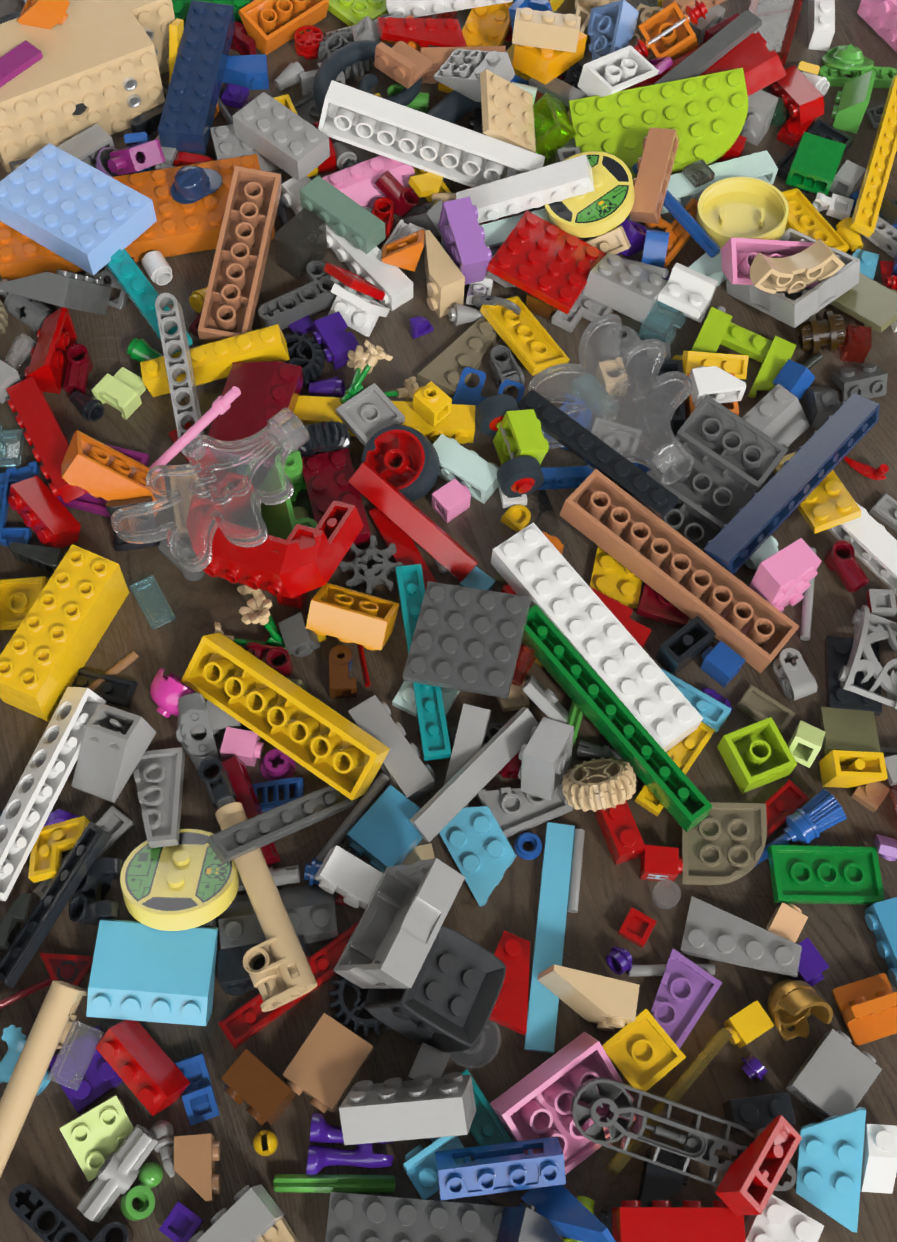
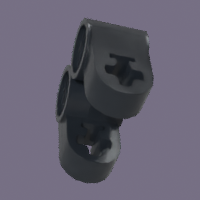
[68,858,123,926]

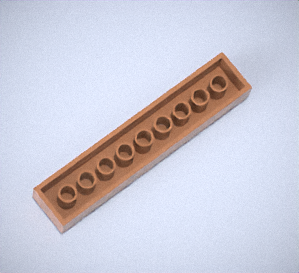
[559,469,800,673]

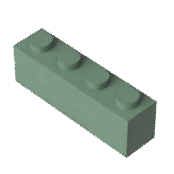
[299,175,385,254]

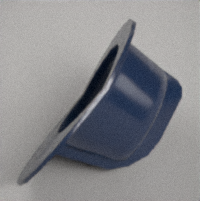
[171,165,222,204]

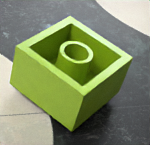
[717,717,797,794]

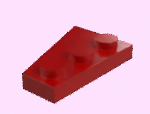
[489,930,530,1036]

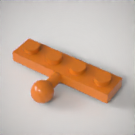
[644,198,698,268]

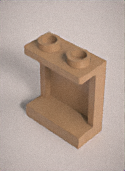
[282,1013,374,1113]

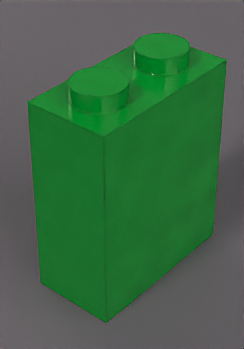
[785,132,846,196]

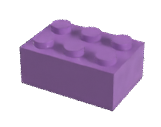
[438,196,492,285]

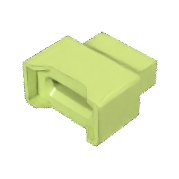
[92,367,147,420]

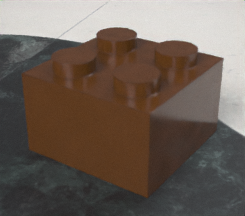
[221,1049,296,1126]

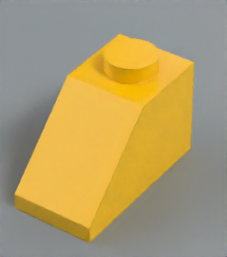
[819,750,888,788]

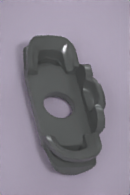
[176,692,219,770]

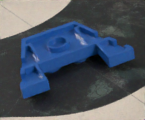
[0,462,40,547]

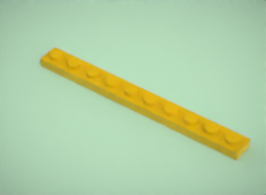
[849,74,897,238]

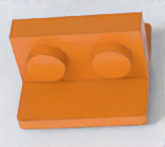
[832,973,897,1046]

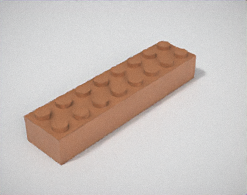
[198,166,282,345]

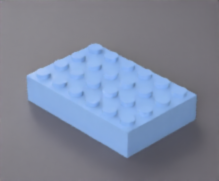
[0,143,157,276]

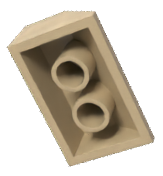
[512,8,581,53]

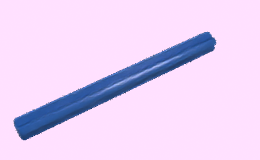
[632,162,720,258]

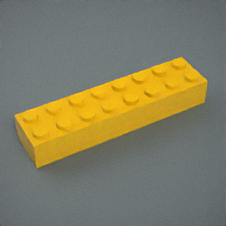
[181,632,390,801]

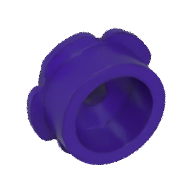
[606,947,632,975]
[741,1053,768,1081]

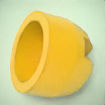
[253,1130,278,1156]

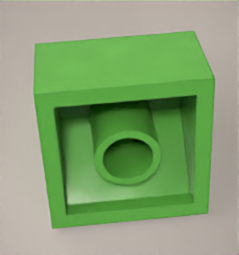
[830,71,876,134]

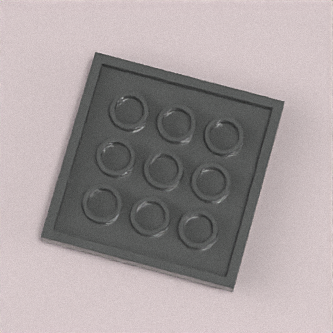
[403,581,531,698]

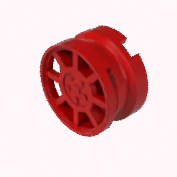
[294,25,323,60]

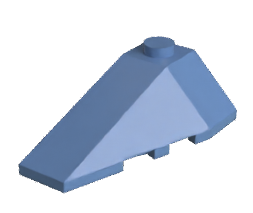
[587,0,639,62]

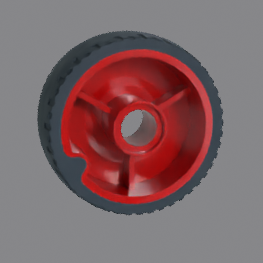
[361,425,440,502]

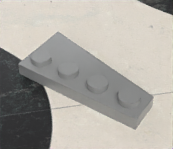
[133,747,185,848]
[680,896,802,977]

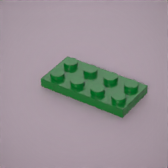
[767,845,885,904]

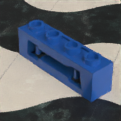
[435,1136,566,1200]

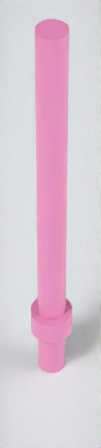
[149,386,241,472]

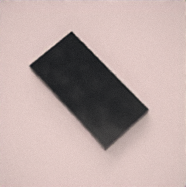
[776,119,855,194]

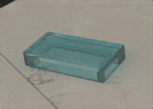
[130,575,176,630]

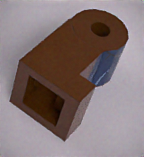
[329,645,357,698]

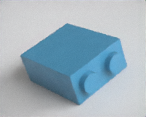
[347,785,423,873]

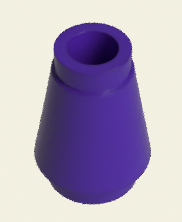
[309,377,345,398]

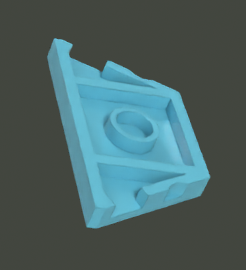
[439,806,517,907]
[795,1107,866,1233]

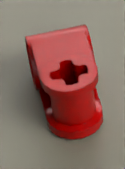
[372,197,394,241]

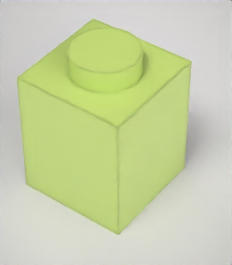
[788,720,825,768]

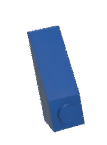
[222,54,269,90]
[521,1185,616,1242]

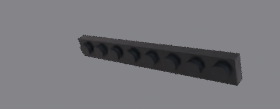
[517,389,679,519]

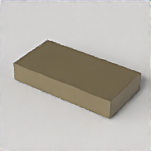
[736,684,796,735]

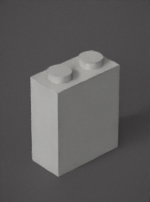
[785,1029,882,1121]

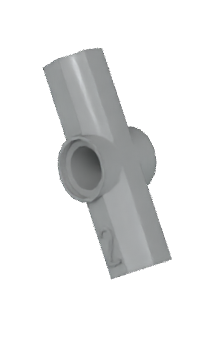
[77,1124,158,1223]

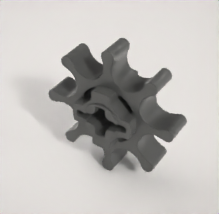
[339,535,403,596]

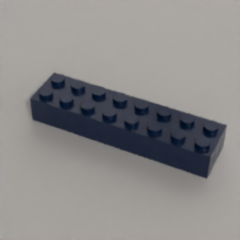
[158,0,235,154]

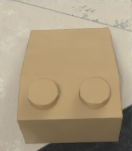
[424,230,465,318]
[537,964,640,1032]

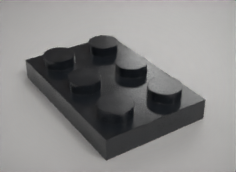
[825,636,882,716]

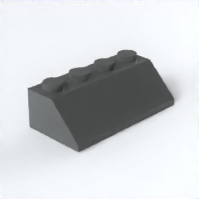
[218,884,339,950]

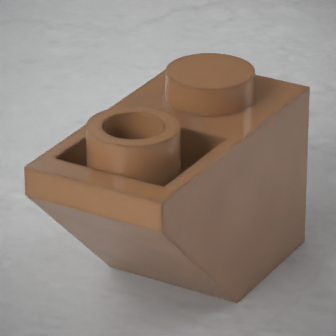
[174,1133,221,1202]

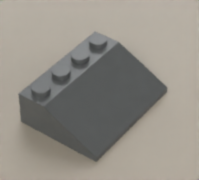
[0,269,111,315]

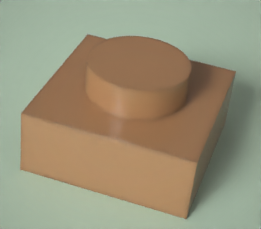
[851,782,890,813]

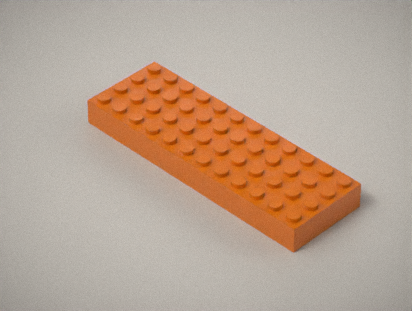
[0,154,276,281]

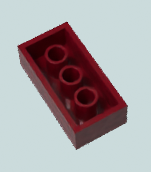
[302,448,371,552]

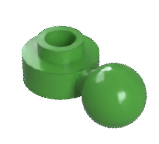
[121,1162,163,1221]

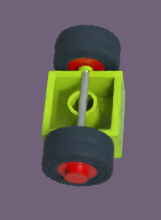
[475,394,549,498]

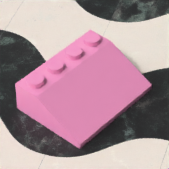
[490,1032,637,1175]

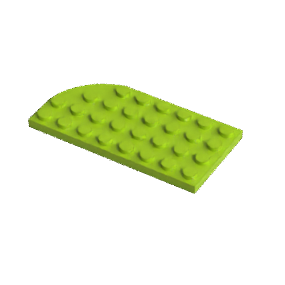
[569,68,748,179]

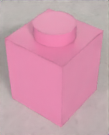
[431,478,471,523]
[220,727,264,767]

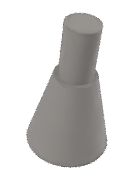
[448,303,487,326]

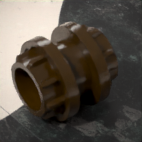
[798,310,846,355]

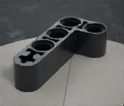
[9,1183,134,1242]

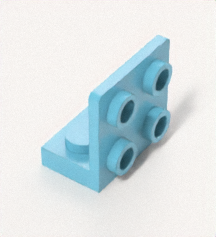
[403,1136,473,1200]

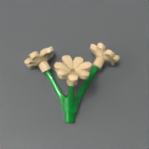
[340,340,419,404]
[214,585,291,655]

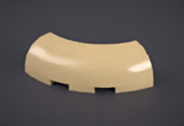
[750,238,845,294]

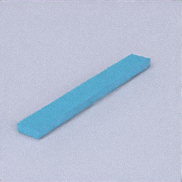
[524,822,575,1054]

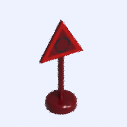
[0,953,93,1009]

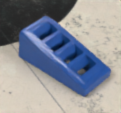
[252,777,304,812]

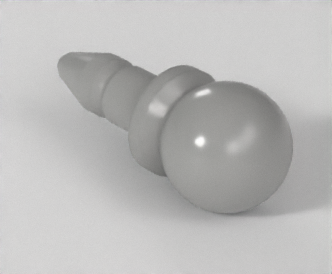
[150,1120,175,1177]

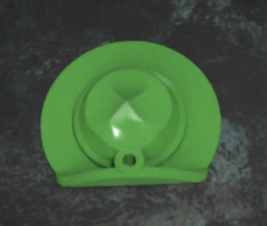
[821,44,874,70]

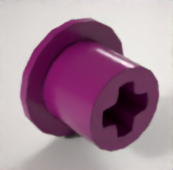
[260,749,296,782]

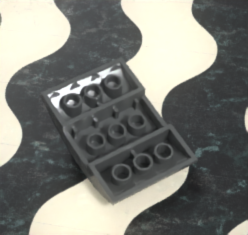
[646,395,788,552]

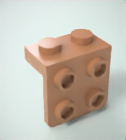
[374,41,433,89]

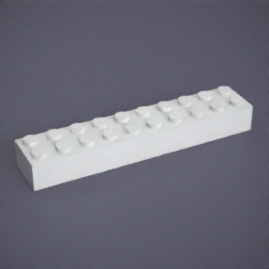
[318,80,545,188]
[491,522,703,752]

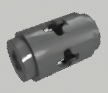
[4,293,53,333]

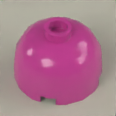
[150,668,205,718]

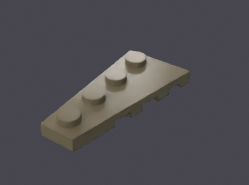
[417,317,499,396]

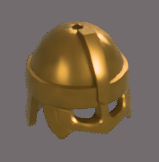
[767,979,833,1041]

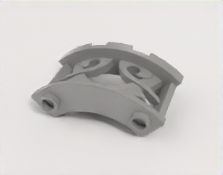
[838,605,897,709]

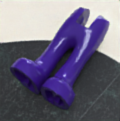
[306,1113,395,1175]

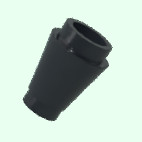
[70,390,104,422]

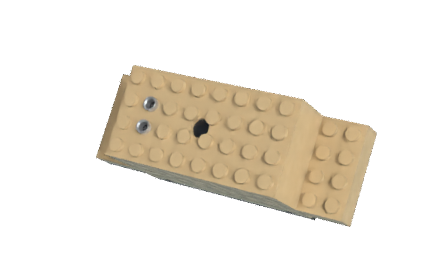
[0,0,175,175]

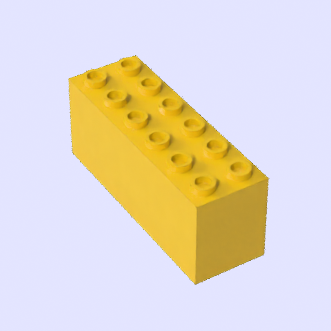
[0,544,129,722]

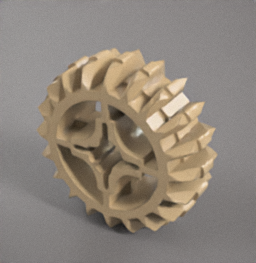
[562,757,637,812]

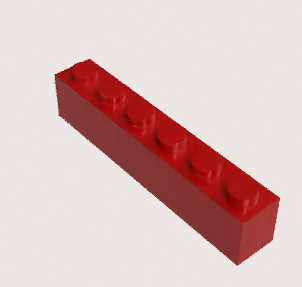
[6,376,88,504]

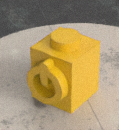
[413,381,452,427]

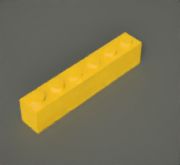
[140,324,290,398]

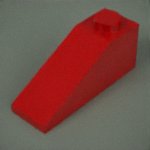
[715,1115,802,1215]

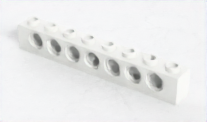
[0,687,106,901]

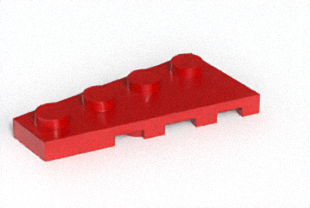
[376,17,467,48]

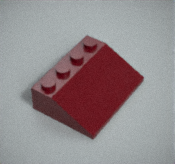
[204,361,303,465]

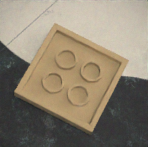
[480,69,536,153]

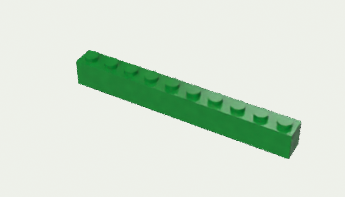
[522,605,713,833]

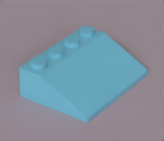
[86,918,218,1026]

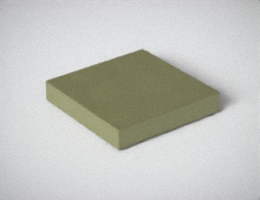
[819,707,881,754]

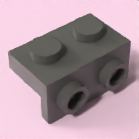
[831,362,888,402]

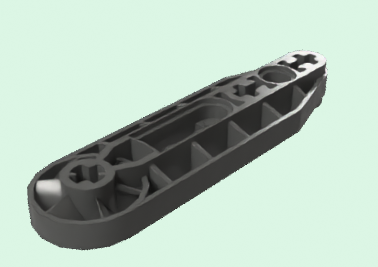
[570,1077,797,1191]

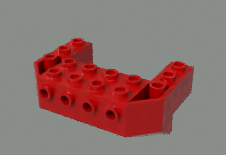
[187,473,364,598]

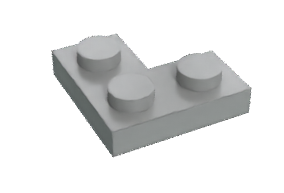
[551,292,613,333]

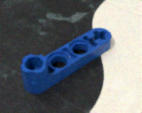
[537,466,595,490]

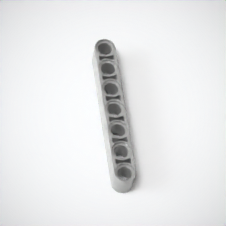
[155,293,207,462]

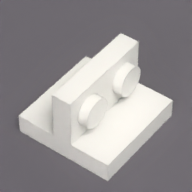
[657,263,719,323]
[328,283,390,337]

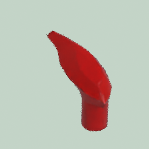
[844,456,889,480]

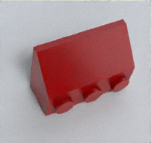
[25,307,77,394]

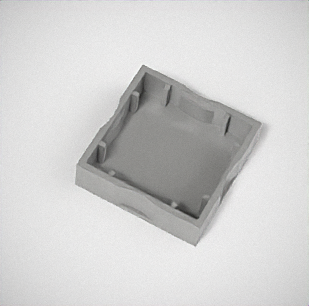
[726,228,860,328]
[333,858,465,989]

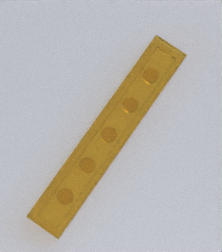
[606,1028,732,1176]

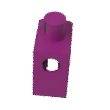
[107,139,166,175]

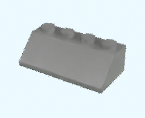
[742,384,810,448]

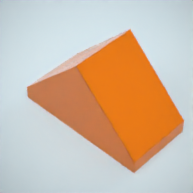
[381,229,425,272]

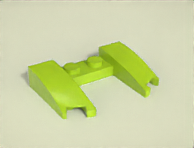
[691,307,797,398]

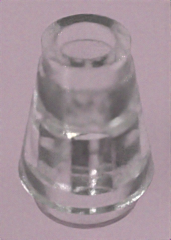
[4,333,37,370]

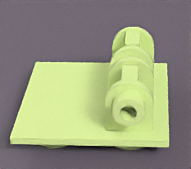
[59,1095,134,1182]

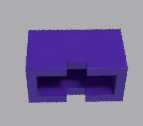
[312,311,359,370]

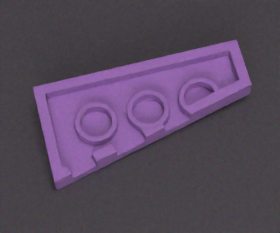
[650,949,722,1083]

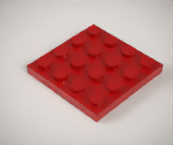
[487,211,606,315]

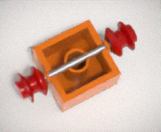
[628,0,708,61]

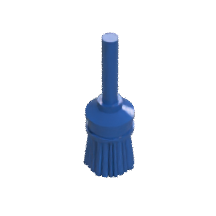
[755,788,847,867]

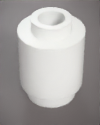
[142,251,173,286]

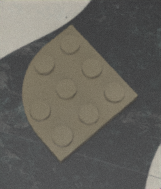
[682,802,767,885]

